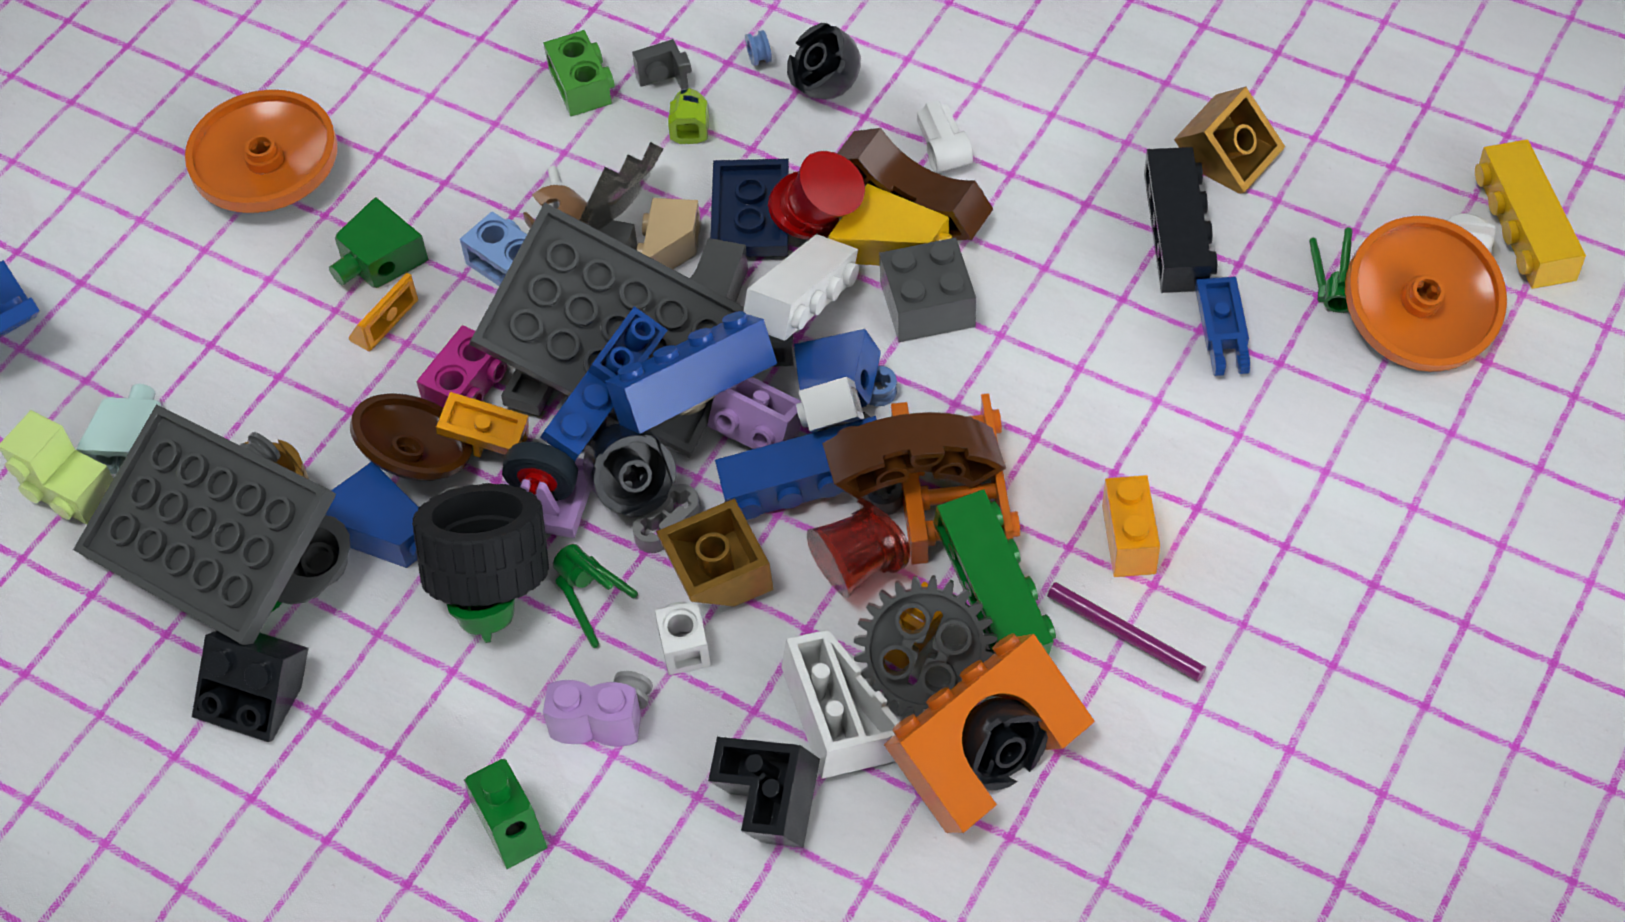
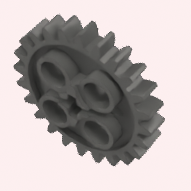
[853,575,997,717]

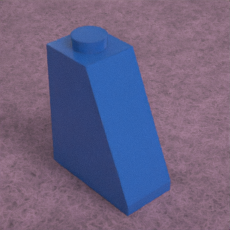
[325,462,419,568]

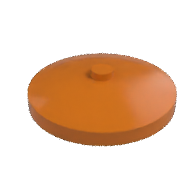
[185,90,338,213]
[1345,216,1507,372]

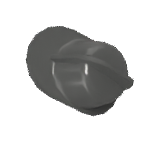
[277,515,350,605]

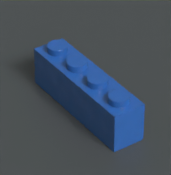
[605,311,777,434]
[715,416,877,520]

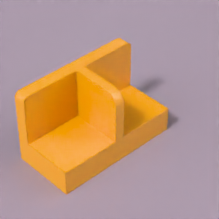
[436,392,529,458]

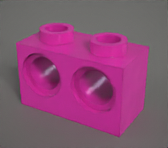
[416,325,508,408]

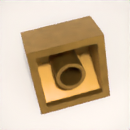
[1174,86,1285,194]
[656,498,774,607]

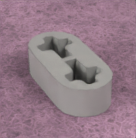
[632,484,700,553]

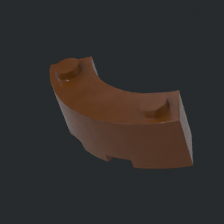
[837,128,993,240]
[822,412,1006,499]

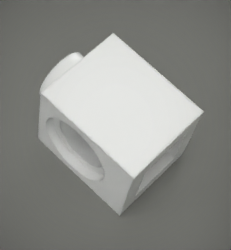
[796,377,864,433]
[654,602,711,675]

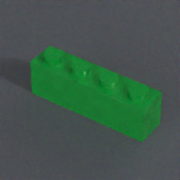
[933,489,1056,654]

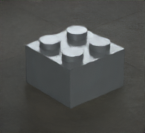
[879,238,976,342]

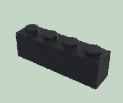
[1144,147,1218,293]

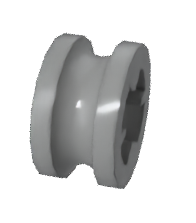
[613,671,653,710]

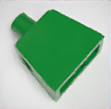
[329,197,429,288]
[464,759,547,869]

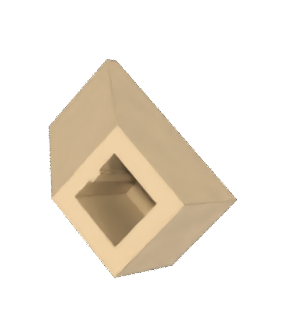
[637,198,701,269]

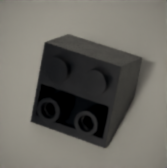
[192,630,309,742]

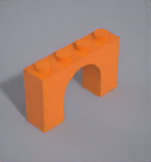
[883,633,1095,833]

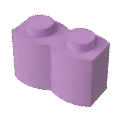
[543,680,641,747]

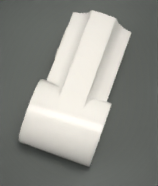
[917,100,973,173]

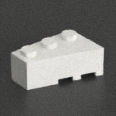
[782,630,900,779]

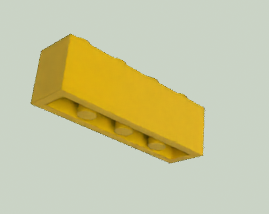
[1475,139,1586,289]

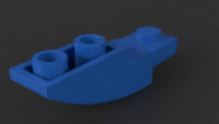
[540,306,668,462]

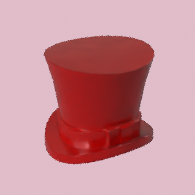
[768,151,865,240]

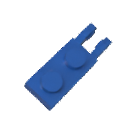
[1195,276,1250,376]

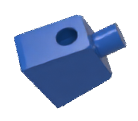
[794,329,881,408]

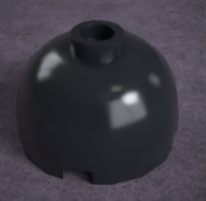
[787,23,861,100]
[962,697,1048,791]

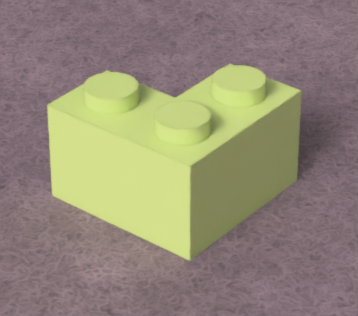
[0,410,113,524]

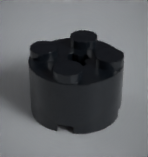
[583,423,676,517]

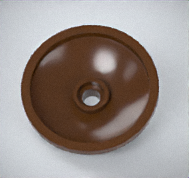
[350,393,473,481]

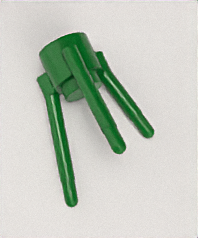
[1309,227,1352,313]
[553,544,638,648]

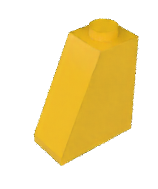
[829,183,952,266]

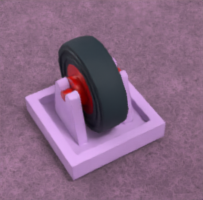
[502,442,591,538]

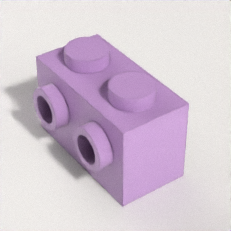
[707,377,801,449]

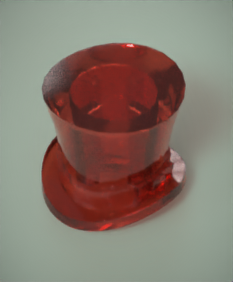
[807,497,910,598]

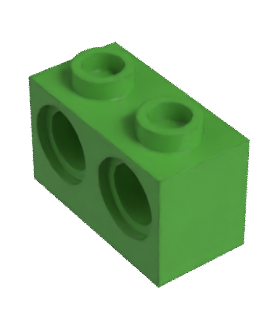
[543,30,615,117]

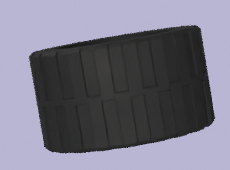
[412,483,549,607]

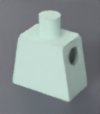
[77,384,162,474]

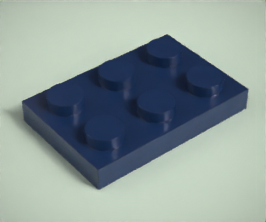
[710,158,789,257]

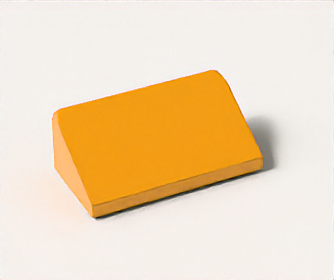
[348,273,418,352]

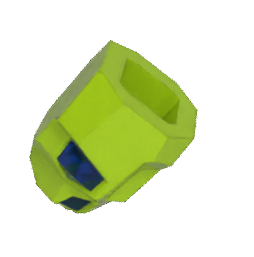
[668,88,709,144]

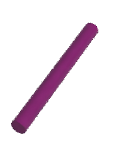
[1047,582,1206,682]

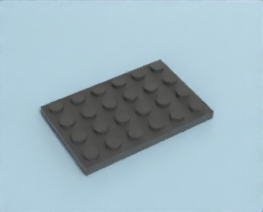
[469,202,744,458]
[73,404,336,645]

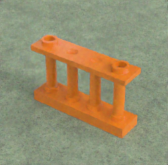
[891,393,1020,565]

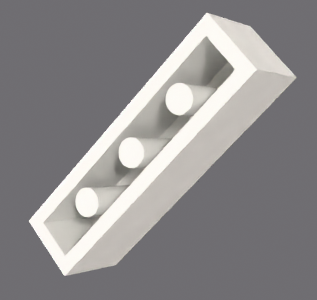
[743,234,859,341]

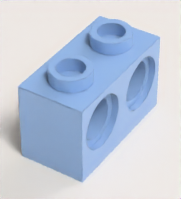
[460,211,527,286]

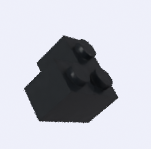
[708,737,820,848]

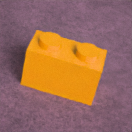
[1102,475,1160,577]

